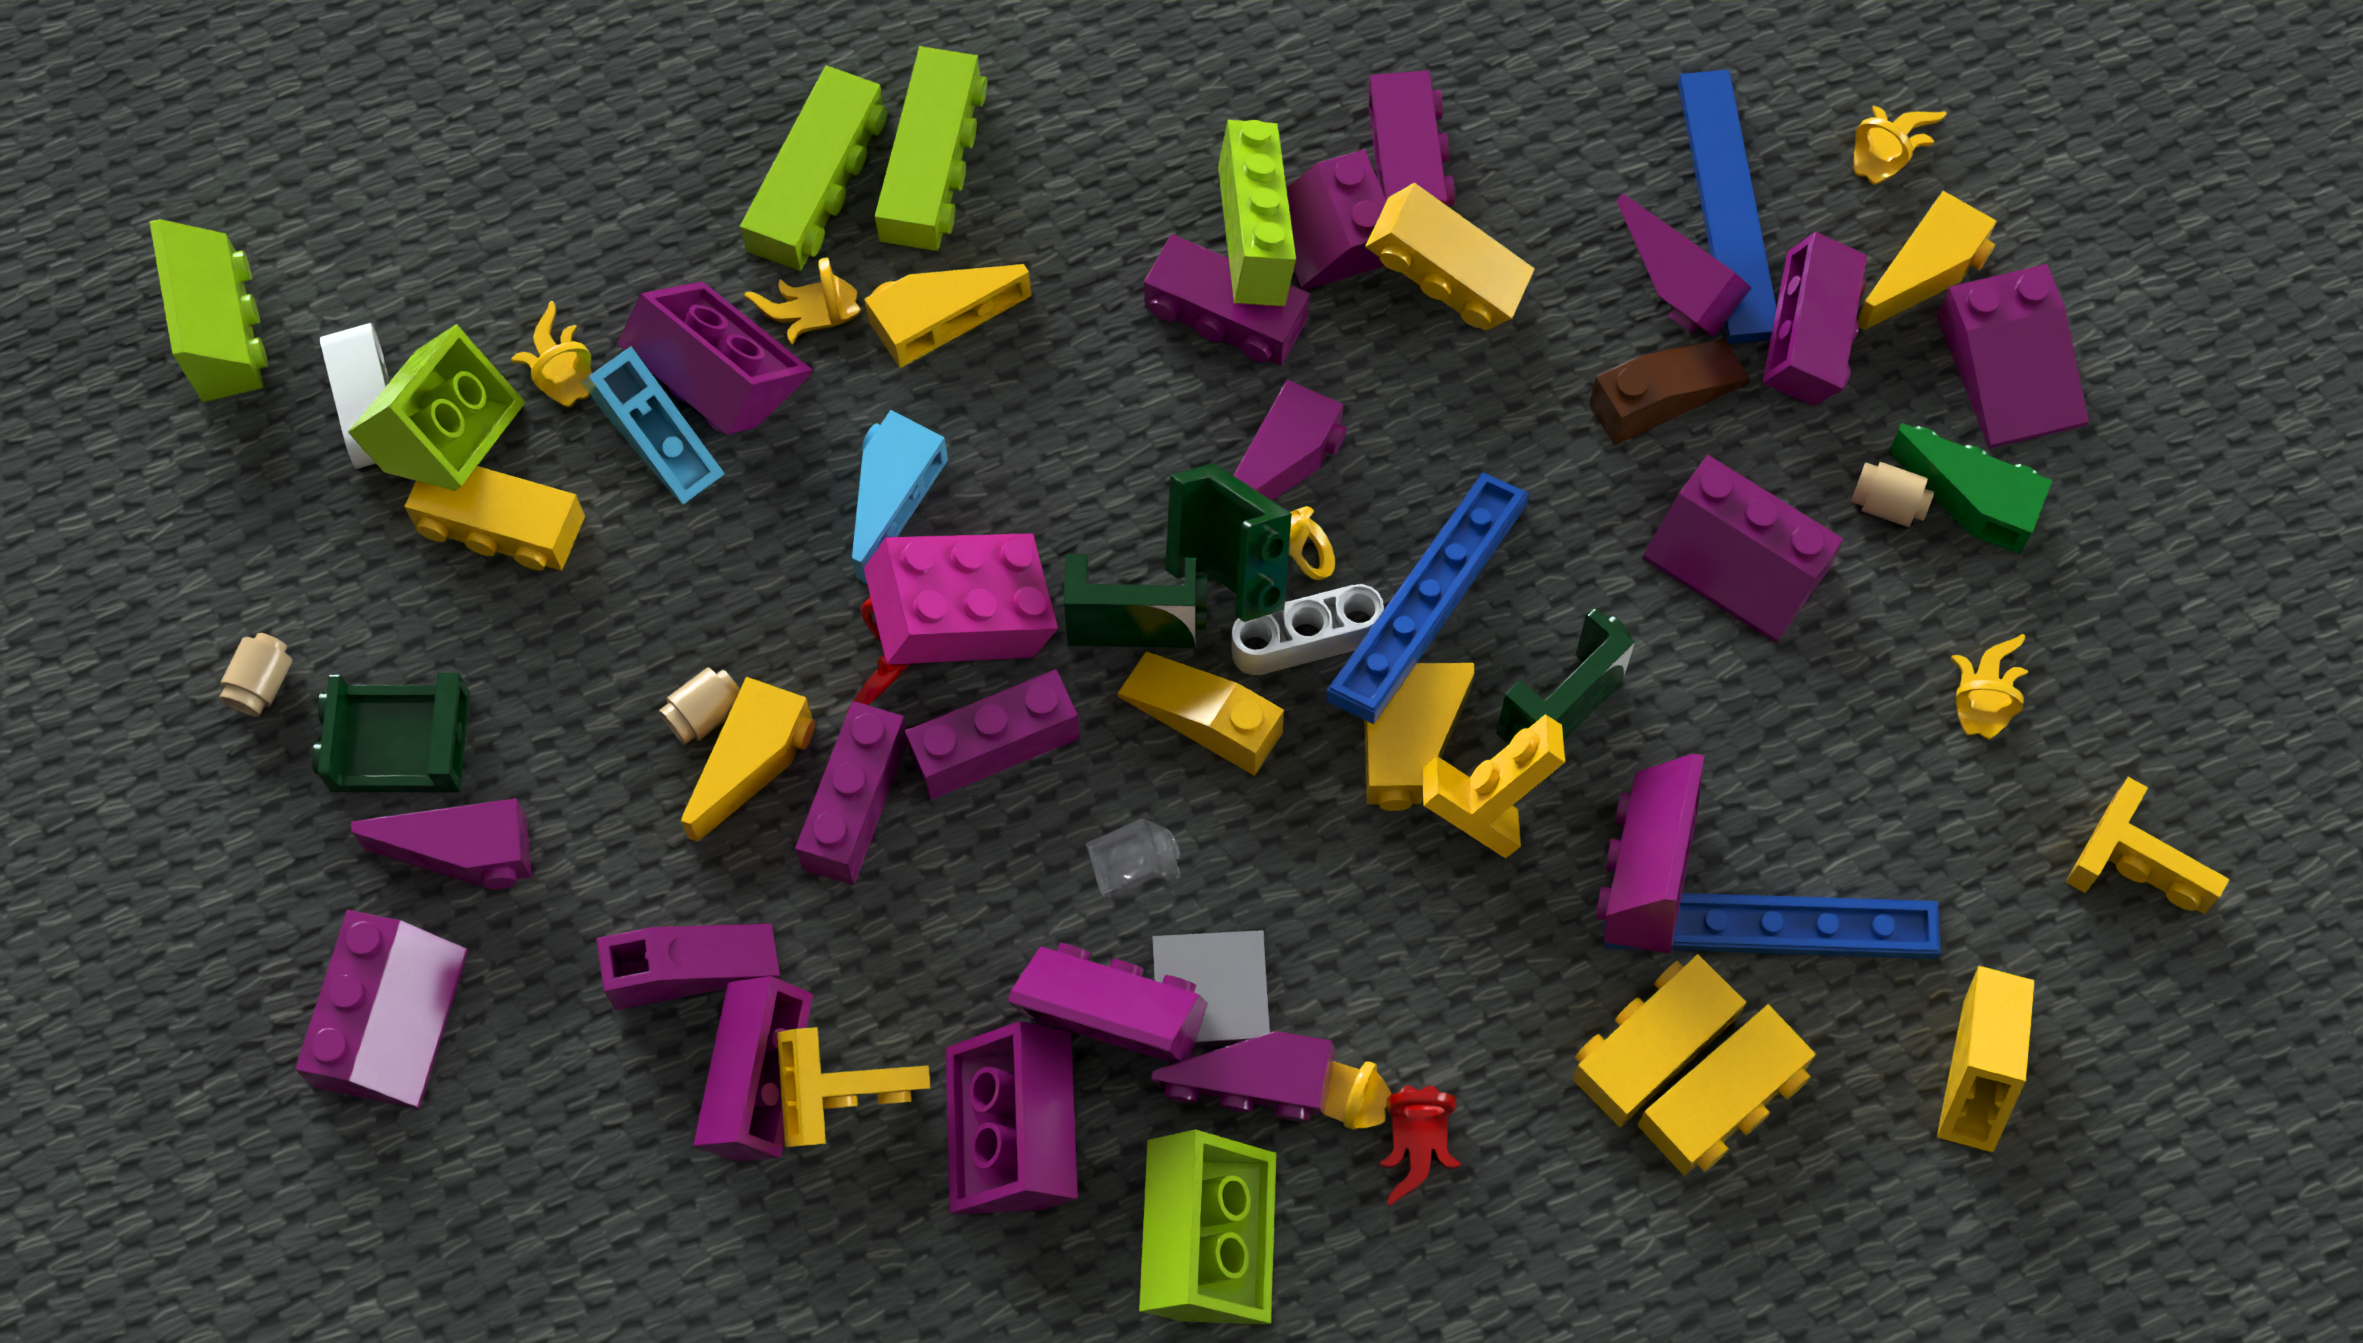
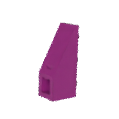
[596,923,781,1011]
[1151,1031,1336,1122]

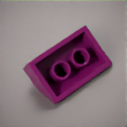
[617,281,812,435]
[1642,454,1844,643]
[1596,754,1705,954]
[295,910,468,1110]
[1007,943,1208,1064]
[946,1021,1078,1215]

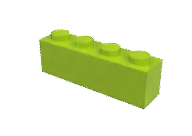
[875,46,987,251]
[740,65,888,271]
[1218,120,1296,306]

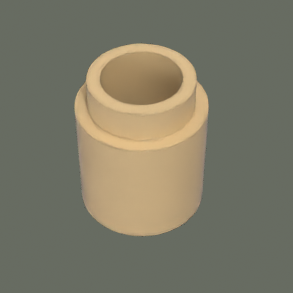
[1851,462,1934,528]
[219,633,293,717]
[659,667,740,745]

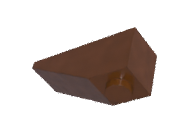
[1589,339,1750,445]

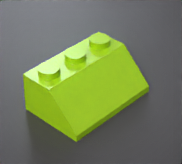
[149,219,268,403]
[348,324,526,491]
[1139,1130,1276,1324]

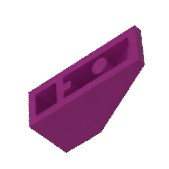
[1616,193,1752,337]
[1233,379,1347,500]
[351,798,532,889]

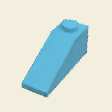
[581,346,725,505]
[852,410,948,583]

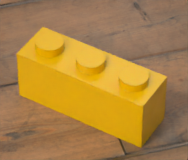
[1365,183,1535,331]
[404,466,585,571]
[1572,954,1746,1128]
[1637,1004,1816,1176]

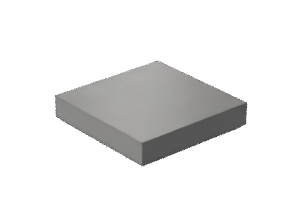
[1153,930,1270,1047]

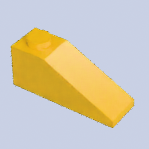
[1858,191,1996,330]
[864,264,1031,368]
[1118,651,1284,776]
[680,677,815,842]

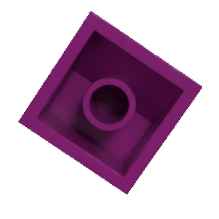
[1286,149,1387,291]

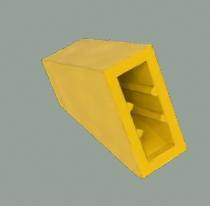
[1364,663,1474,811]
[1937,966,2035,1152]

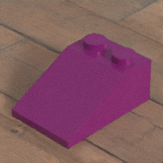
[1936,264,2089,449]

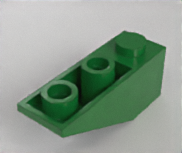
[1889,423,2052,554]

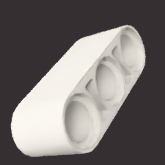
[320,323,390,469]
[1232,584,1384,675]

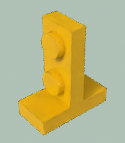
[1422,714,1565,858]
[2066,777,2230,914]
[777,1027,931,1147]

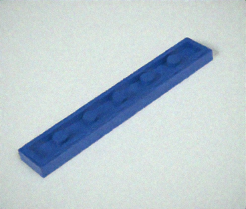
[1678,70,1776,344]
[1326,472,1529,724]
[1603,893,1941,959]

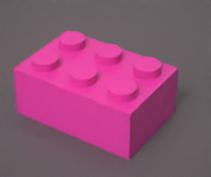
[864,533,1058,664]

